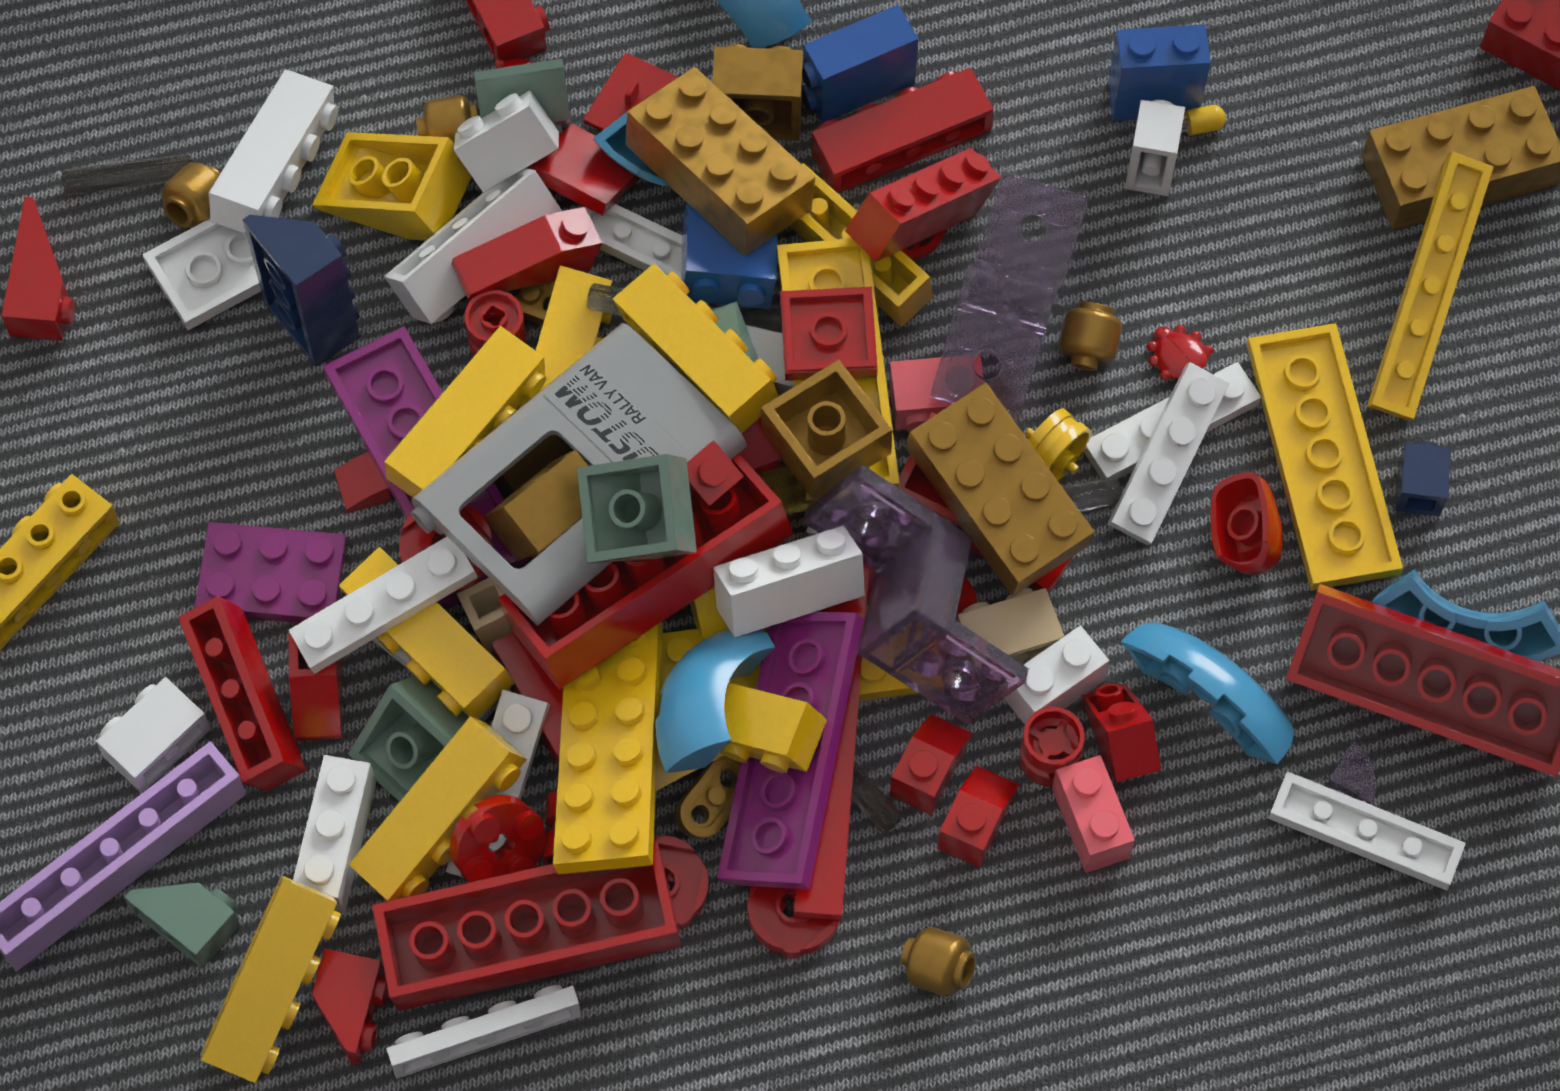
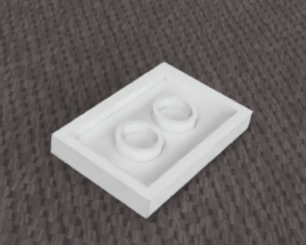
[142,219,261,330]

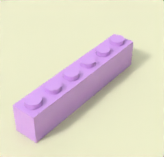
[0,741,246,972]

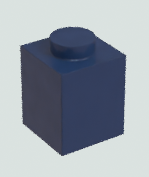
[1394,441,1451,517]

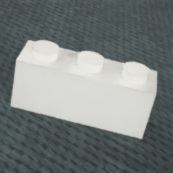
[713,525,865,637]
[293,755,376,915]

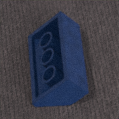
[242,215,360,367]

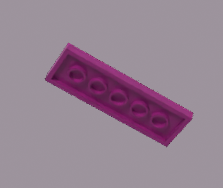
[323,326,533,600]
[717,612,864,890]

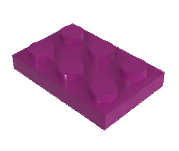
[194,522,348,623]

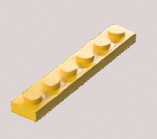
[1367,151,1494,421]

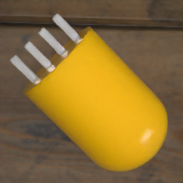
[1181,105,1226,136]

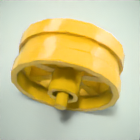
[1025,408,1092,482]

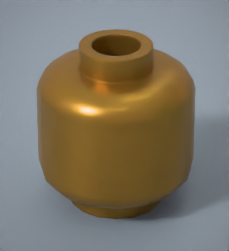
[416,95,479,143]
[162,163,221,228]
[1059,302,1122,371]
[901,927,976,997]

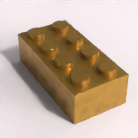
[625,67,815,256]
[1361,85,1560,231]
[905,382,1095,597]

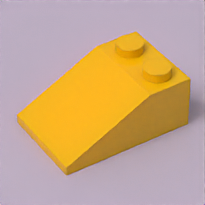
[312,132,472,241]

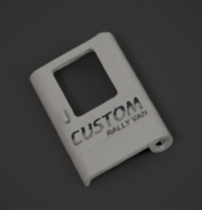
[411,323,747,626]

